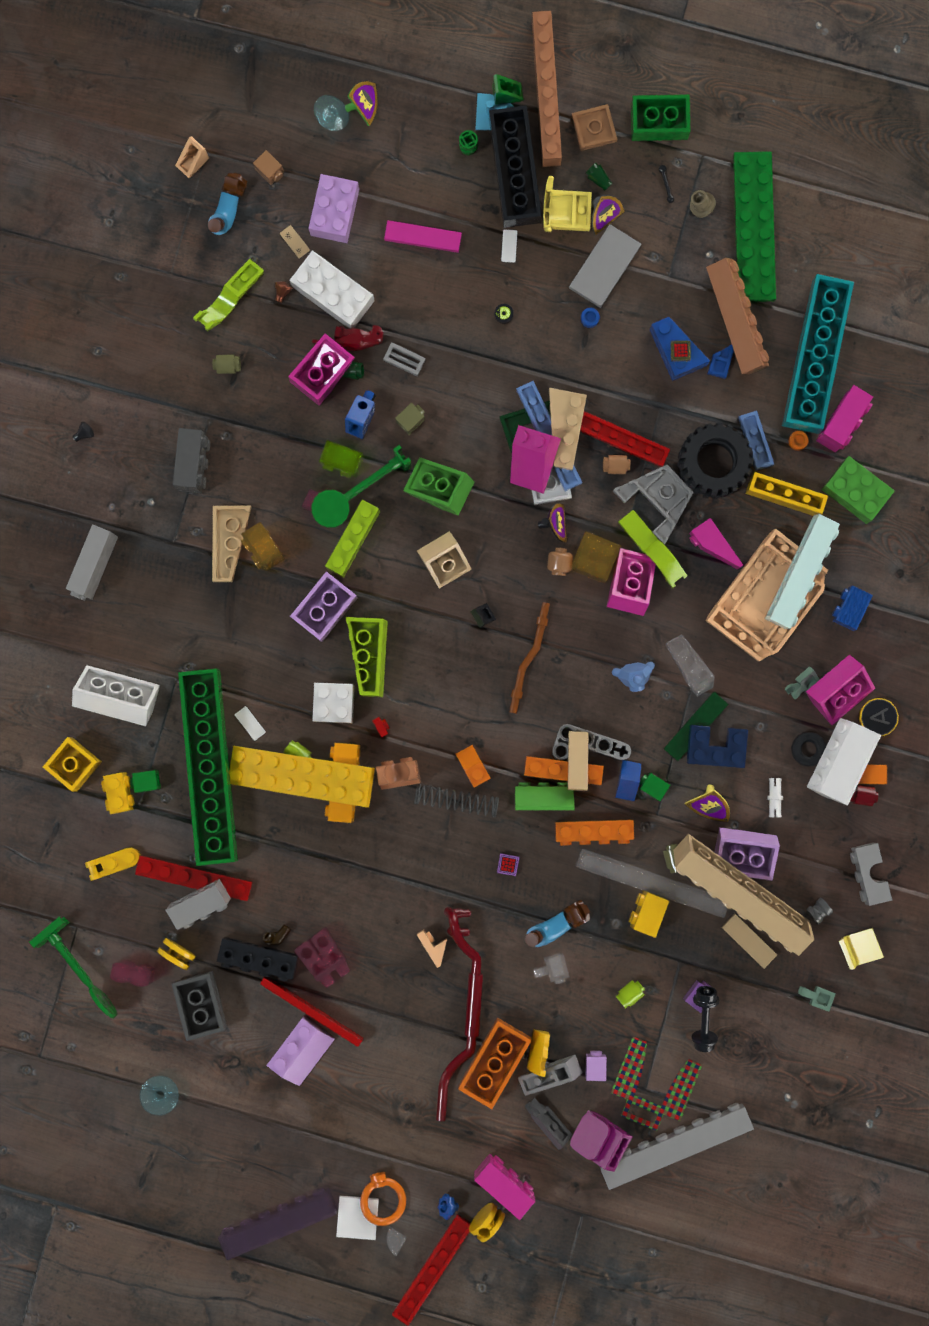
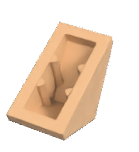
[175,136,209,178]

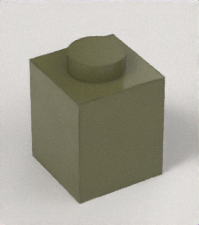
[395,403,425,435]

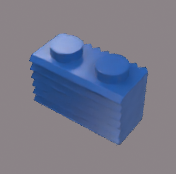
[832,586,873,631]

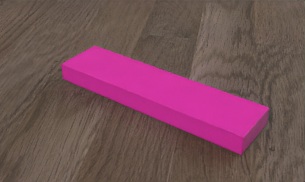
[384,220,462,253]

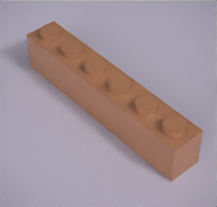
[706,258,769,375]

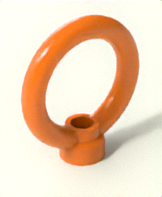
[360,1172,406,1226]

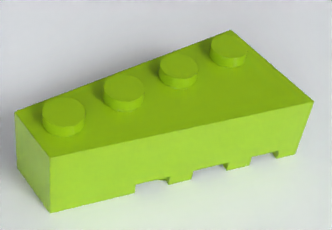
[346,617,388,697]

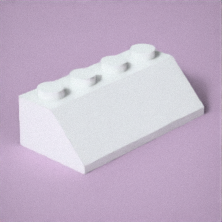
[72,665,160,726]
[807,718,881,806]

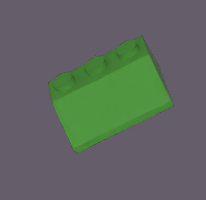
[515,783,574,810]

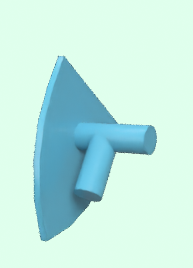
[476,93,514,131]

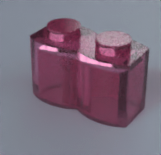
[110,960,155,987]

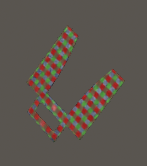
[611,1036,702,1131]

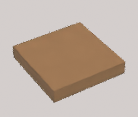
[571,104,618,151]

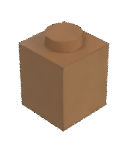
[253,150,284,185]

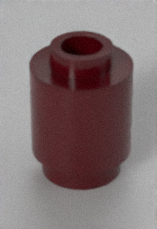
[850,785,878,806]

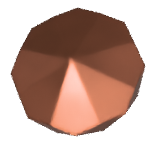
[275,282,293,303]

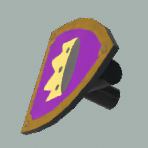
[538,504,567,543]

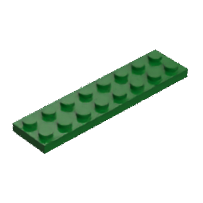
[733,152,776,302]

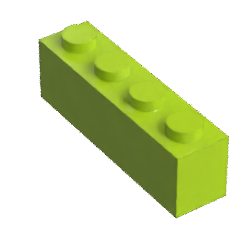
[325,500,380,578]

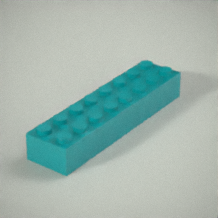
[782,274,854,434]

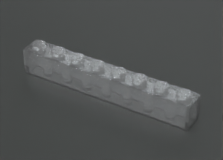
[575,848,728,918]

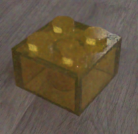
[241,522,285,571]
[571,531,621,583]

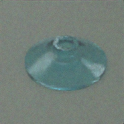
[314,95,349,131]
[140,1076,179,1116]

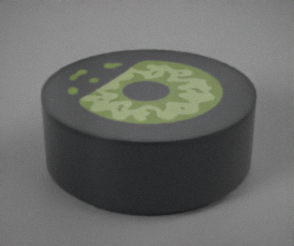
[495,304,513,324]

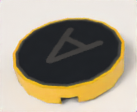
[859,698,899,736]

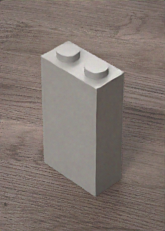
[66,524,118,601]

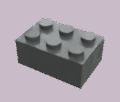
[173,428,210,494]
[172,971,228,1041]

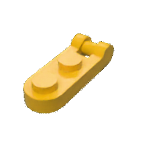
[85,847,140,881]

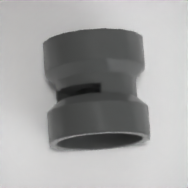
[806,897,833,925]

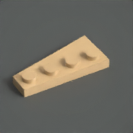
[549,388,587,471]
[212,506,252,582]

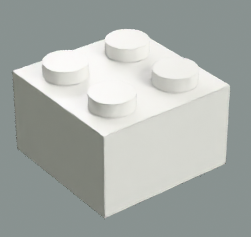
[313,683,354,723]

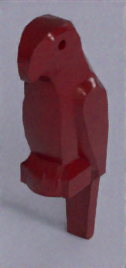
[312,325,384,351]

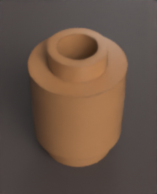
[603,455,630,474]

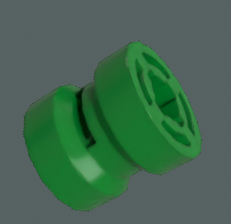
[459,130,478,155]

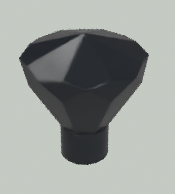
[72,422,94,442]

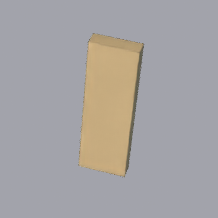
[568,731,588,791]
[721,913,777,969]

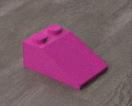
[288,334,355,406]
[510,425,561,494]
[607,548,656,616]

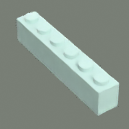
[765,514,840,629]

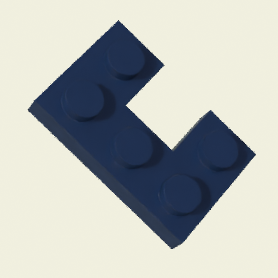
[687,725,748,768]

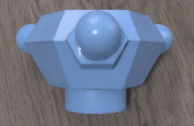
[612,662,655,692]

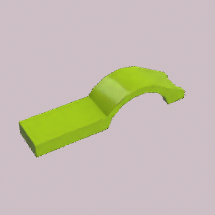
[193,259,264,331]
[618,510,687,588]

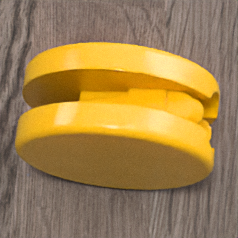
[157,938,196,970]
[469,1203,505,1242]

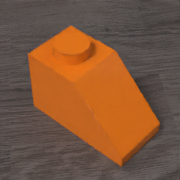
[456,745,491,787]

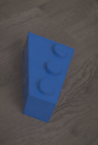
[650,317,710,381]

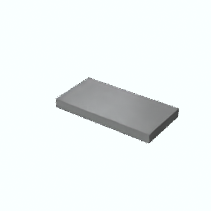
[569,224,641,308]

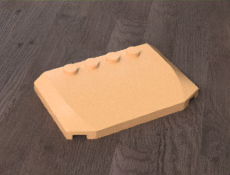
[706,529,828,661]

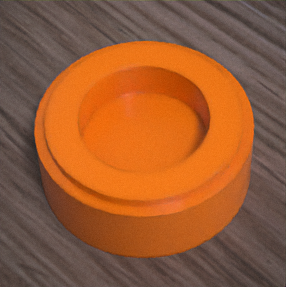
[788,431,809,451]

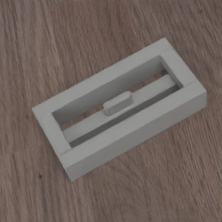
[383,342,426,377]

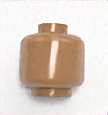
[547,548,573,576]

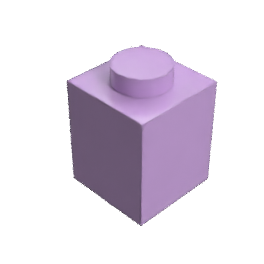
[585,1051,607,1081]

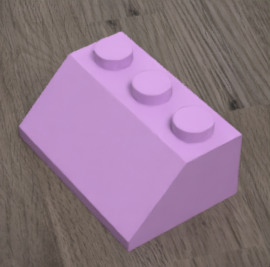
[266,1015,335,1086]

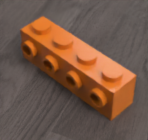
[555,820,634,846]

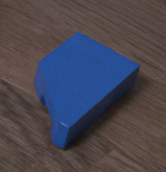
[707,344,734,379]

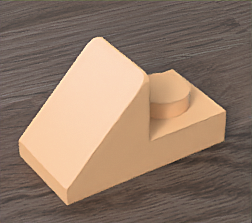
[417,929,447,968]

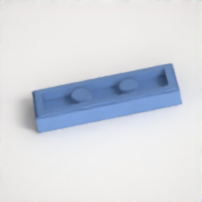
[738,411,774,471]

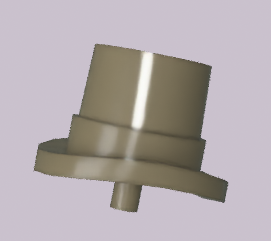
[690,190,716,218]

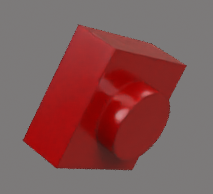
[372,717,390,738]

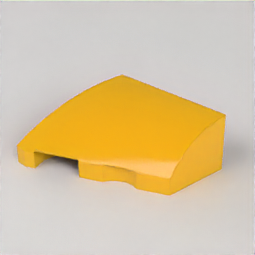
[527,1029,550,1077]

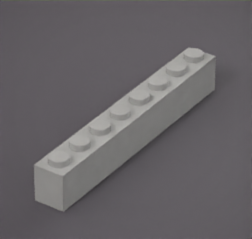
[599,1103,754,1190]

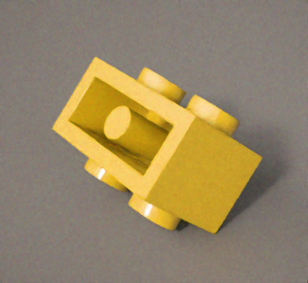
[101,772,135,814]

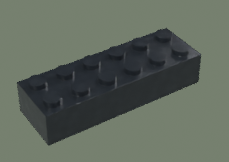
[489,105,542,228]

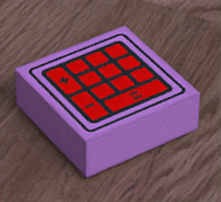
[497,853,519,876]

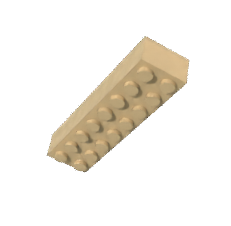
[673,834,814,956]

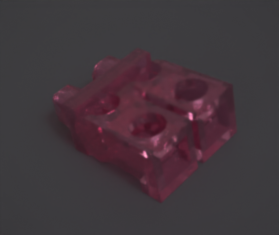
[294,927,350,988]

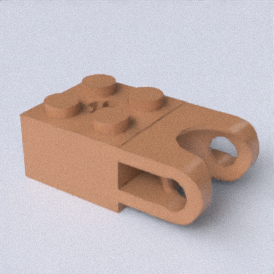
[376,757,421,790]

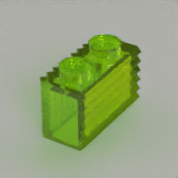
[319,440,364,478]

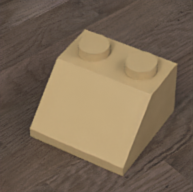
[417,531,471,589]

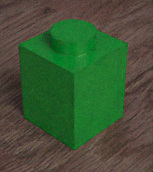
[130,770,161,793]
[639,773,670,802]

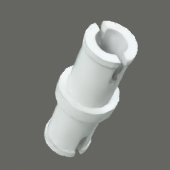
[767,778,783,818]

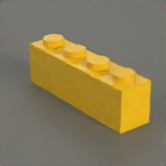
[745,472,828,516]

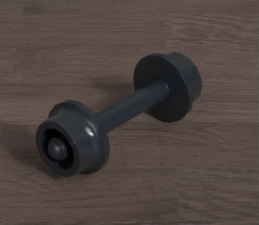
[691,986,720,1052]

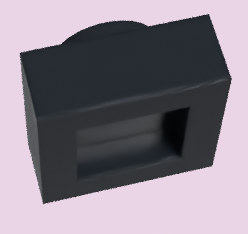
[470,603,496,628]

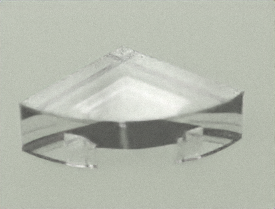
[387,1228,406,1256]

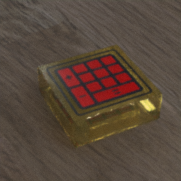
[670,341,691,362]

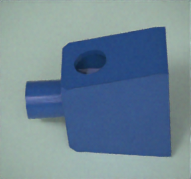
[345,390,376,439]

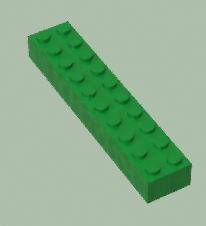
[178,668,238,866]

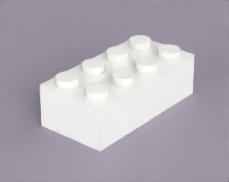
[290,250,374,329]

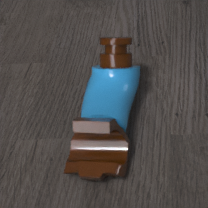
[208,173,247,235]
[525,900,590,947]

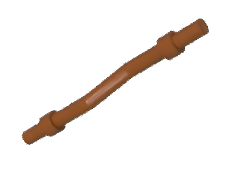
[509,602,550,714]

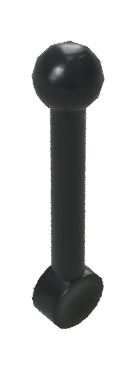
[659,165,674,203]

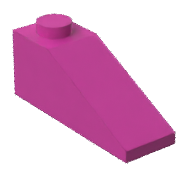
[689,518,743,570]

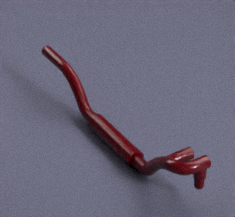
[436,907,483,1121]

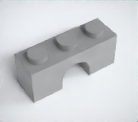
[850,842,892,906]

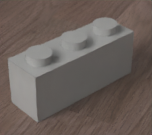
[166,879,231,930]

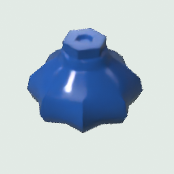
[437,1194,459,1220]

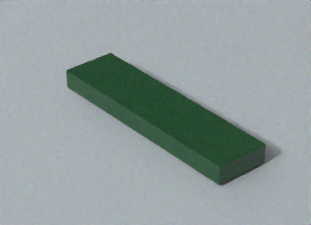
[663,692,728,762]

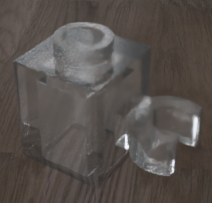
[533,953,569,984]

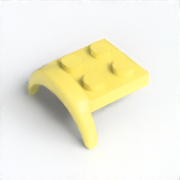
[543,176,592,232]

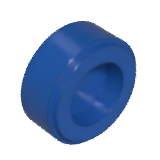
[581,308,600,328]

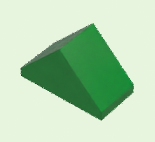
[492,74,524,105]

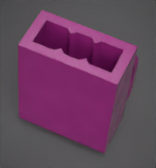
[570,1110,633,1172]

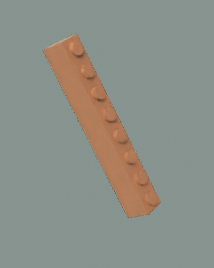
[532,11,562,167]

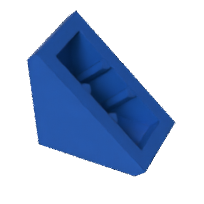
[615,760,641,801]

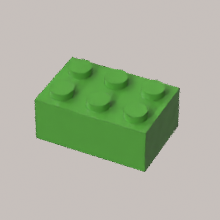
[821,456,895,524]

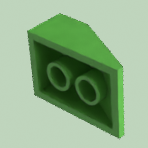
[403,457,474,516]

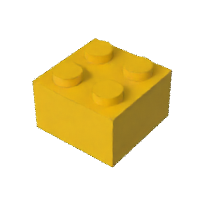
[43,737,102,792]
[628,890,669,938]

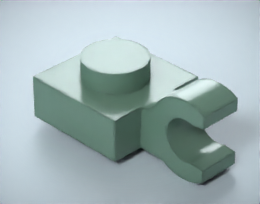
[785,666,820,700]
[798,986,836,1012]

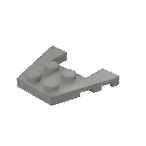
[613,465,693,544]

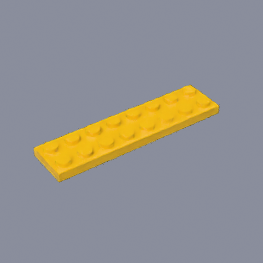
[229,746,375,807]

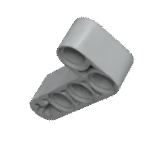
[552,724,631,760]

